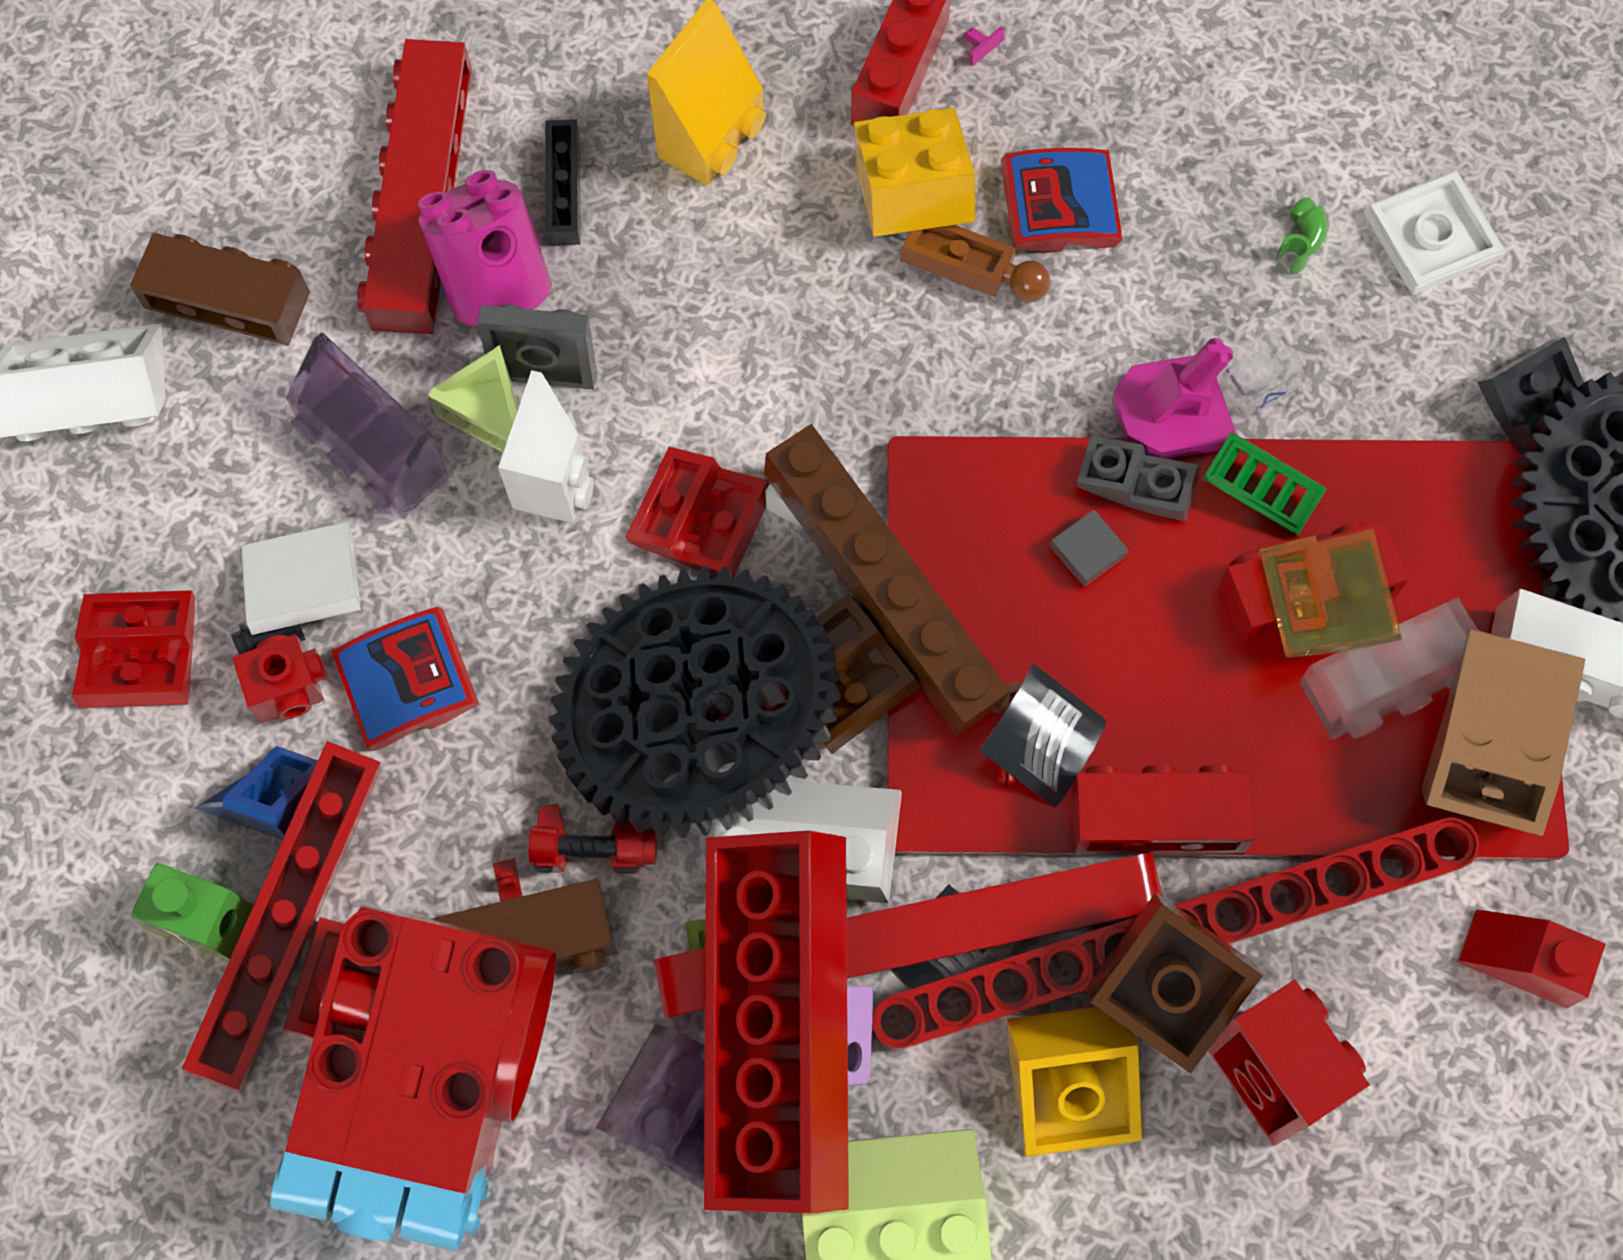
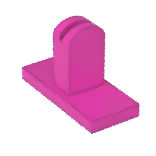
[964,26,1004,66]

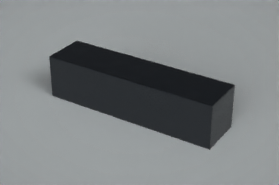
[545,119,581,246]

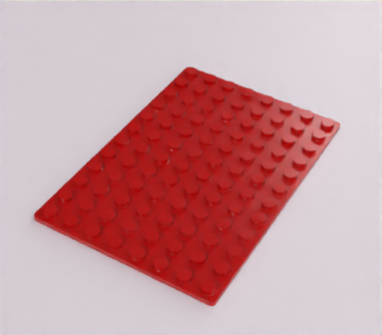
[887,436,1569,860]

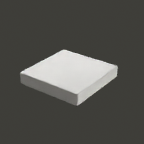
[1363,170,1506,295]
[241,521,361,635]

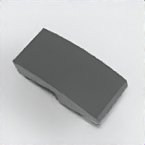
[1077,435,1200,522]

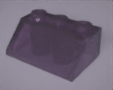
[286,332,450,519]

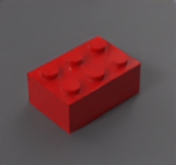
[1208,979,1370,1147]

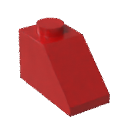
[1457,909,1606,1009]

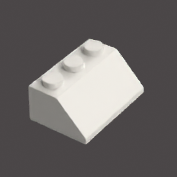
[0,323,166,441]
[714,780,902,903]

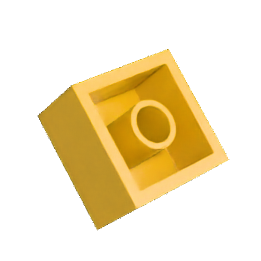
[854,108,975,237]

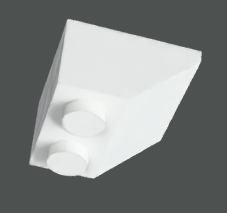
[498,370,594,524]

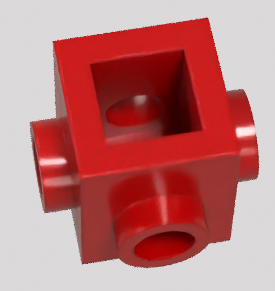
[232,634,327,724]

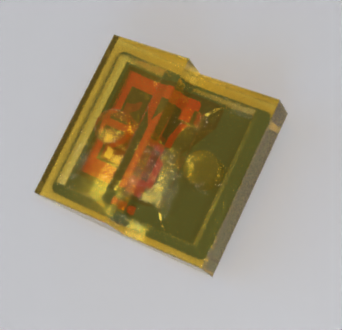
[1260,529,1402,657]

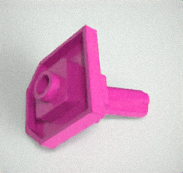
[1112,338,1237,459]

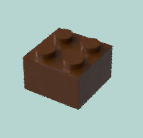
[1086,892,1263,1074]

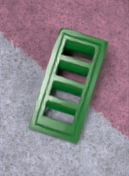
[1203,432,1327,536]

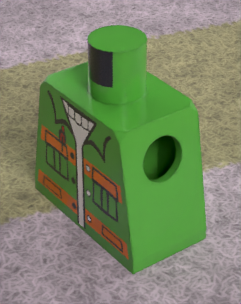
[130,863,254,961]

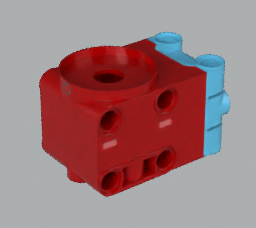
[270,905,557,1252]

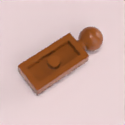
[900,225,1051,303]

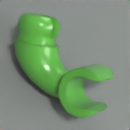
[1276,197,1328,274]

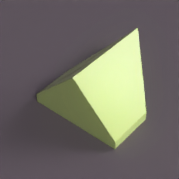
[428,345,518,452]

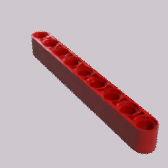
[653,853,1163,1018]

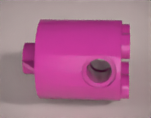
[418,170,552,326]

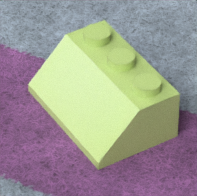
[802,1129,992,1260]

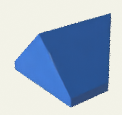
[194,746,318,840]

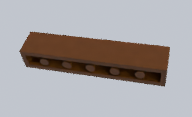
[764,423,1010,737]

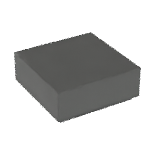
[1050,510,1129,588]

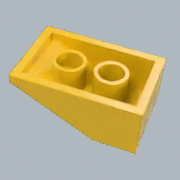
[647,0,766,186]

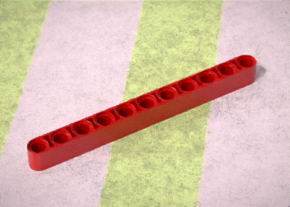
[872,817,1480,1051]

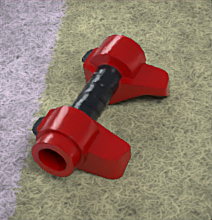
[528,803,657,874]

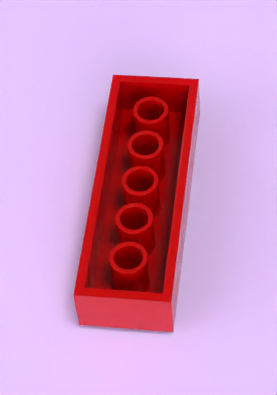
[704,830,849,1213]

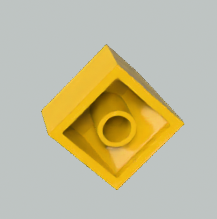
[1007,1007,1142,1157]

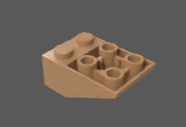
[1421,628,1586,836]

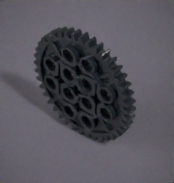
[1510,372,1623,623]
[549,566,841,838]

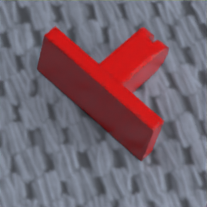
[493,858,523,902]

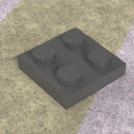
[477,304,597,390]

